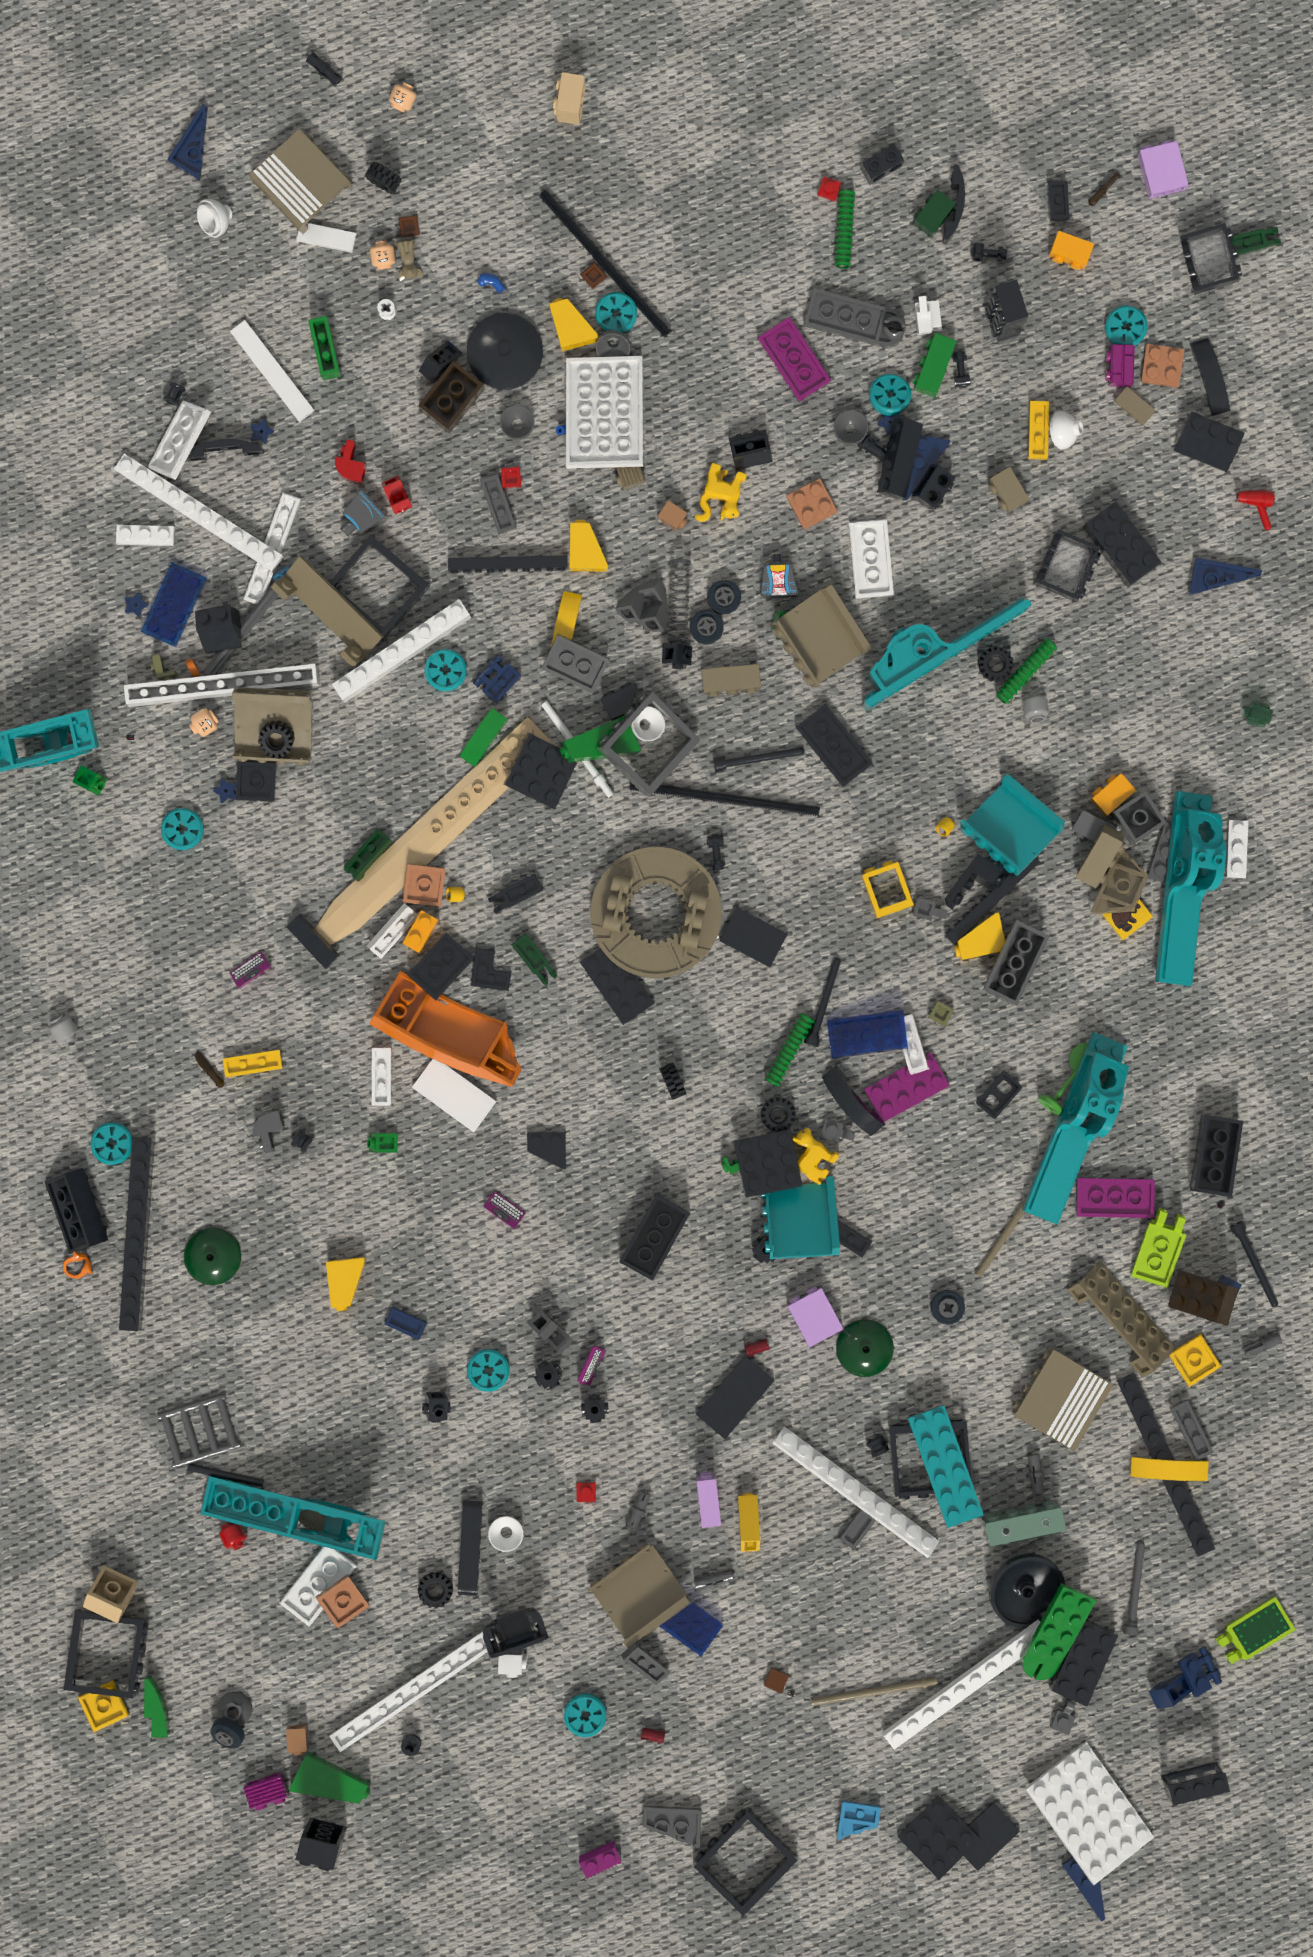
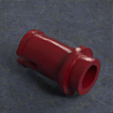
[744,1338,770,1357]
[641,1727,665,1744]

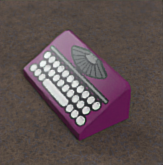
[229,951,271,989]
[483,1191,526,1229]
[577,1345,606,1385]

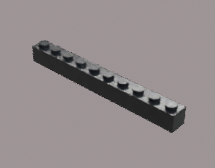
[448,555,568,574]
[945,858,1040,945]

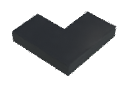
[471,948,512,991]

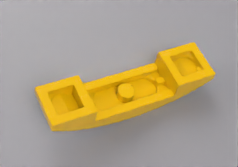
[551,591,582,646]
[1130,1457,1209,1481]

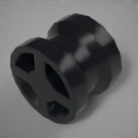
[291,1129,314,1153]
[866,1435,889,1458]
[401,1734,421,1756]

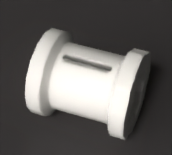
[377,299,396,320]

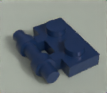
[473,654,522,704]
[1177,1646,1222,1697]

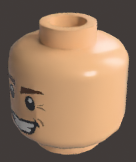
[389,82,417,113]
[370,241,396,270]
[189,708,219,737]

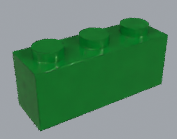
[308,316,342,381]
[913,333,957,398]

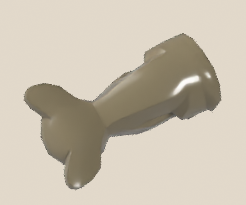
[396,239,423,280]

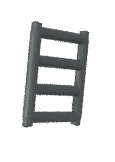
[157,1393,241,1468]

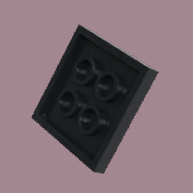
[503,733,577,809]
[733,1130,803,1198]
[898,1795,980,1880]

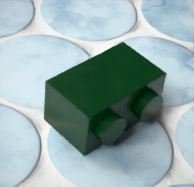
[913,190,956,238]

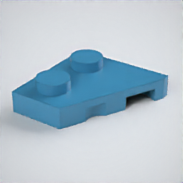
[837,1800,881,1840]

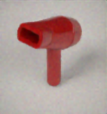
[1237,490,1275,530]

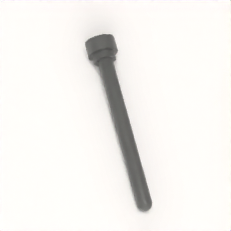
[1123,1541,1145,1635]

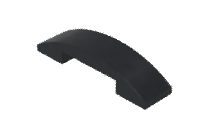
[943,164,965,245]
[1190,338,1230,416]
[186,439,264,462]
[822,1065,886,1136]

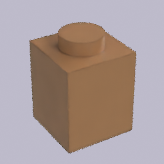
[658,500,688,532]
[286,1724,309,1755]

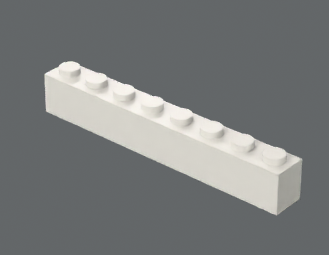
[332,599,471,703]

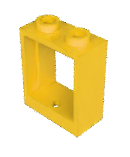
[861,860,914,919]

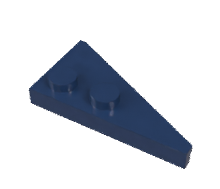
[167,104,208,181]
[902,435,950,501]
[1188,558,1262,595]
[1062,1857,1105,1922]

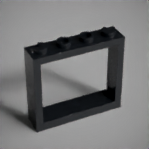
[329,535,430,638]
[888,1419,972,1499]
[63,1610,149,1699]
[693,1807,798,1916]

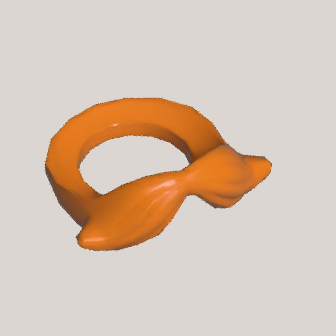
[63,1251,93,1279]

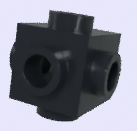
[662,641,692,669]
[752,1236,776,1264]
[534,1360,563,1389]
[422,1391,451,1423]
[581,1394,609,1423]

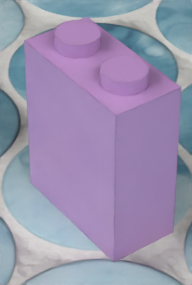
[1137,140,1189,199]
[787,1286,843,1347]
[696,1471,721,1528]

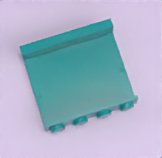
[960,773,1065,876]
[761,1176,840,1259]

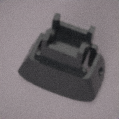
[483,1606,549,1658]

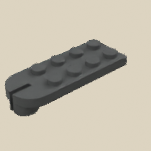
[804,288,906,348]

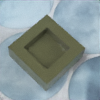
[928,1001,954,1027]

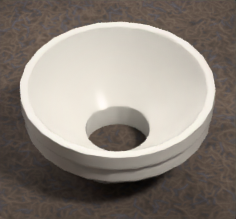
[630,706,665,742]
[488,1516,524,1552]

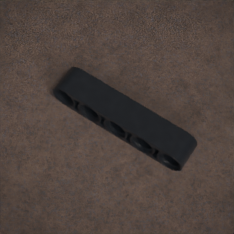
[458,1500,483,1596]

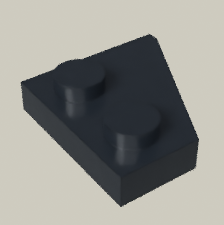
[527,1132,566,1169]

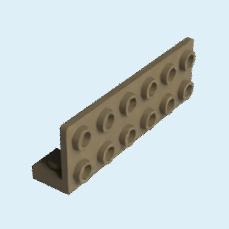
[271,556,383,668]
[1067,1261,1175,1377]

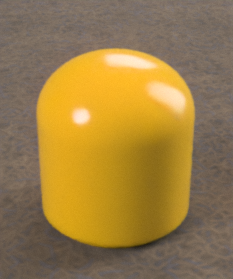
[935,817,955,837]
[446,887,465,902]

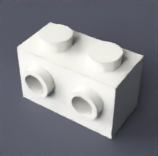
[498,1648,527,1678]

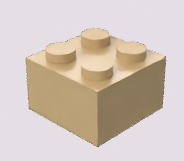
[553,72,586,125]
[83,1566,138,1623]

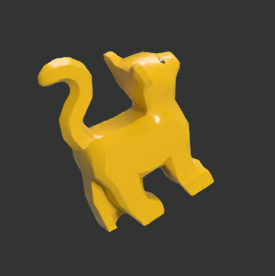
[694,463,747,522]
[793,1127,839,1185]

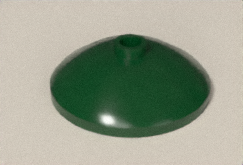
[184,1228,242,1285]
[836,1319,894,1377]

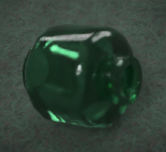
[1243,701,1273,728]

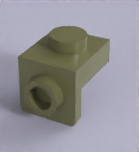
[150,654,178,681]

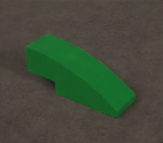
[460,708,508,767]
[144,1675,170,1738]

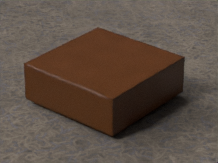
[398,215,420,238]
[580,262,607,290]
[764,1667,789,1694]

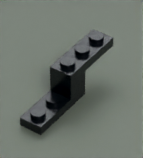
[945,854,1008,910]

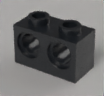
[860,144,904,185]
[911,464,956,510]

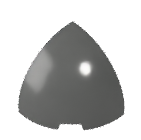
[615,578,668,632]

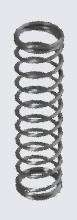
[667,559,691,643]

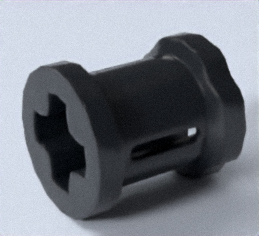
[163,382,186,407]

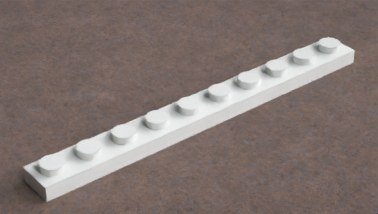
[114,453,284,572]
[772,1427,939,1558]
[882,1620,1040,1749]
[329,1631,501,1752]

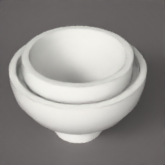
[197,199,232,238]
[1050,411,1084,450]

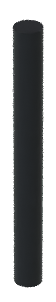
[187,1464,264,1487]

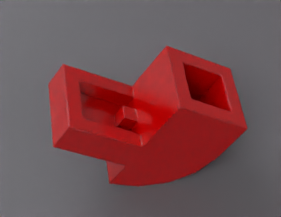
[335,440,367,485]
[381,475,412,515]

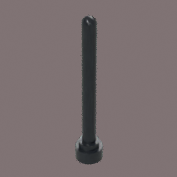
[713,748,805,773]
[804,957,841,1047]
[1229,1221,1278,1307]

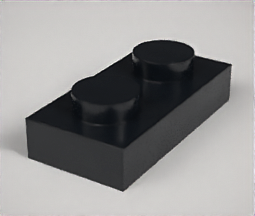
[1047,180,1070,221]

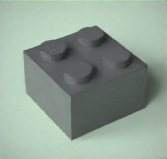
[1110,791,1167,845]

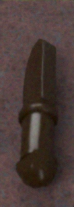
[1088,172,1121,206]
[195,1051,224,1088]

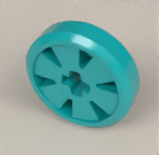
[595,292,637,334]
[1105,305,1148,346]
[869,374,911,416]
[424,649,467,692]
[161,808,204,850]
[90,1122,133,1165]
[467,1349,510,1392]
[564,1693,607,1737]

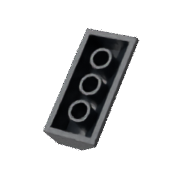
[45,1168,108,1254]

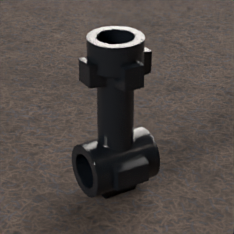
[970,243,1007,262]
[952,351,971,389]
[707,834,725,871]

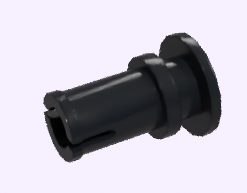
[858,434,886,462]

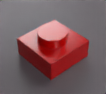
[817,176,842,202]
[501,467,522,489]
[576,1482,596,1502]

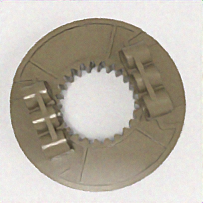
[590,847,722,978]

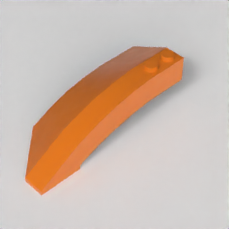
[369,971,521,1087]

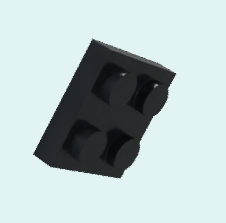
[236,762,277,802]

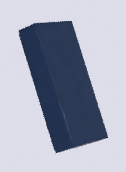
[384,1306,427,1340]

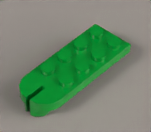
[1021,1583,1097,1680]

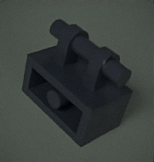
[729,429,773,470]

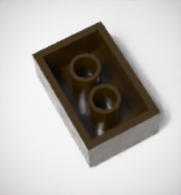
[418,361,485,434]
[1167,1270,1239,1326]

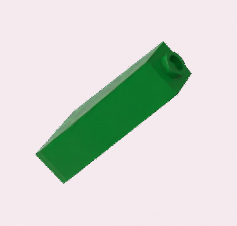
[560,716,641,763]
[289,1751,371,1804]

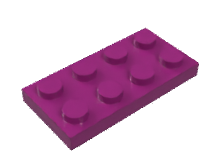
[757,317,831,402]
[864,1052,950,1122]
[1076,1178,1155,1218]

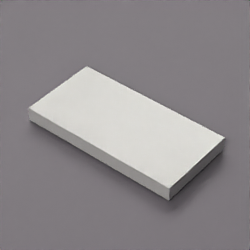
[148,400,211,480]
[849,519,894,599]
[412,1059,497,1132]
[279,1547,357,1627]

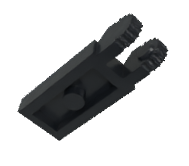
[488,873,543,913]

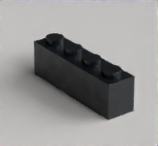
[877,417,923,499]

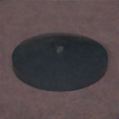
[467,313,543,390]
[989,1554,1065,1628]

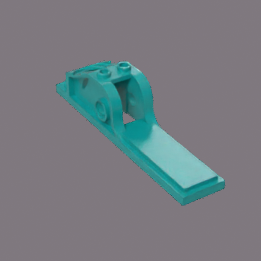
[863,598,1032,711]
[0,709,99,773]
[1155,791,1227,986]
[1022,1032,1129,1225]
[200,1476,386,1560]

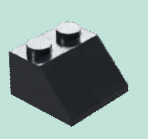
[195,604,242,654]

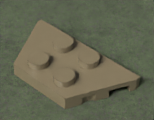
[1091,848,1149,914]

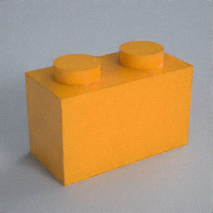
[1049,231,1094,270]
[1090,773,1136,817]
[402,910,439,954]

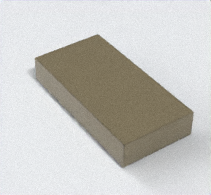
[1114,386,1156,426]
[298,1510,326,1531]

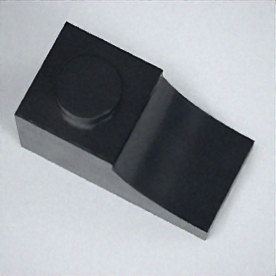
[419,340,462,384]

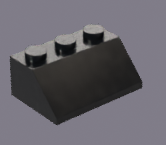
[1174,411,1245,472]

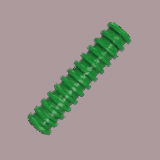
[834,190,855,269]
[995,638,1057,704]
[764,1013,815,1087]

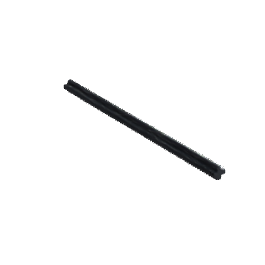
[539,189,672,339]
[629,782,820,817]

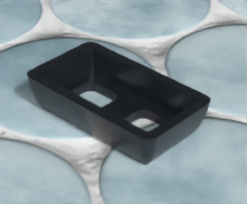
[976,1071,1022,1119]

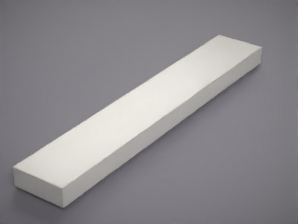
[230,320,314,423]
[243,492,301,605]

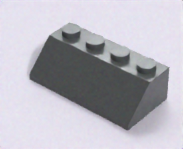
[983,919,1049,1006]

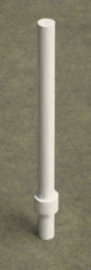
[541,701,614,798]

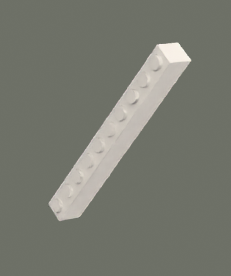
[124,664,320,707]

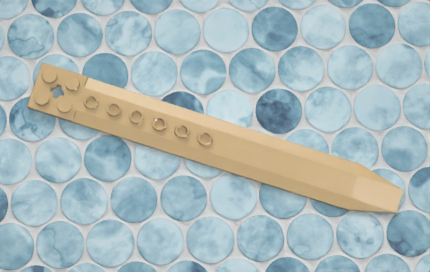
[315,717,554,945]

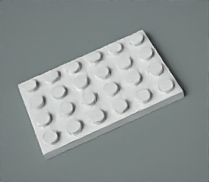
[566,356,643,469]
[1024,1742,1154,1885]

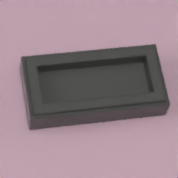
[839,1509,876,1550]

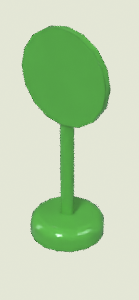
[1038,1043,1088,1116]

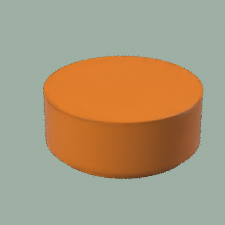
[185,658,201,677]

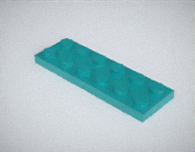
[907,1404,984,1528]

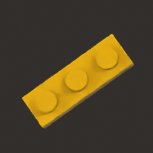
[1028,401,1049,460]
[223,1050,283,1078]

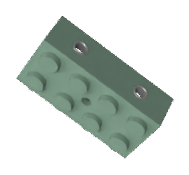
[982,1500,1066,1547]

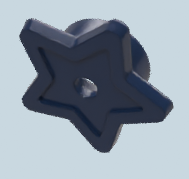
[877,414,900,435]
[250,419,274,444]
[125,593,149,618]
[213,779,236,803]

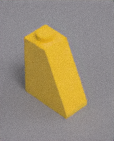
[549,298,598,352]
[570,520,608,572]
[954,913,1005,960]
[326,1257,366,1311]
[738,1493,760,1552]

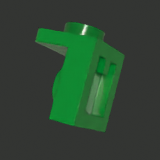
[72,765,107,796]
[367,1133,398,1153]
[721,1156,739,1175]

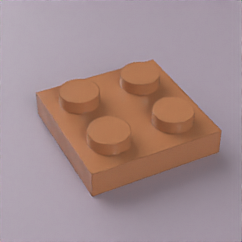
[1141,344,1184,388]
[786,478,838,530]
[402,864,446,907]
[315,1574,369,1629]

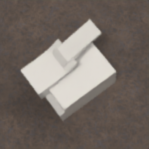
[914,296,942,335]

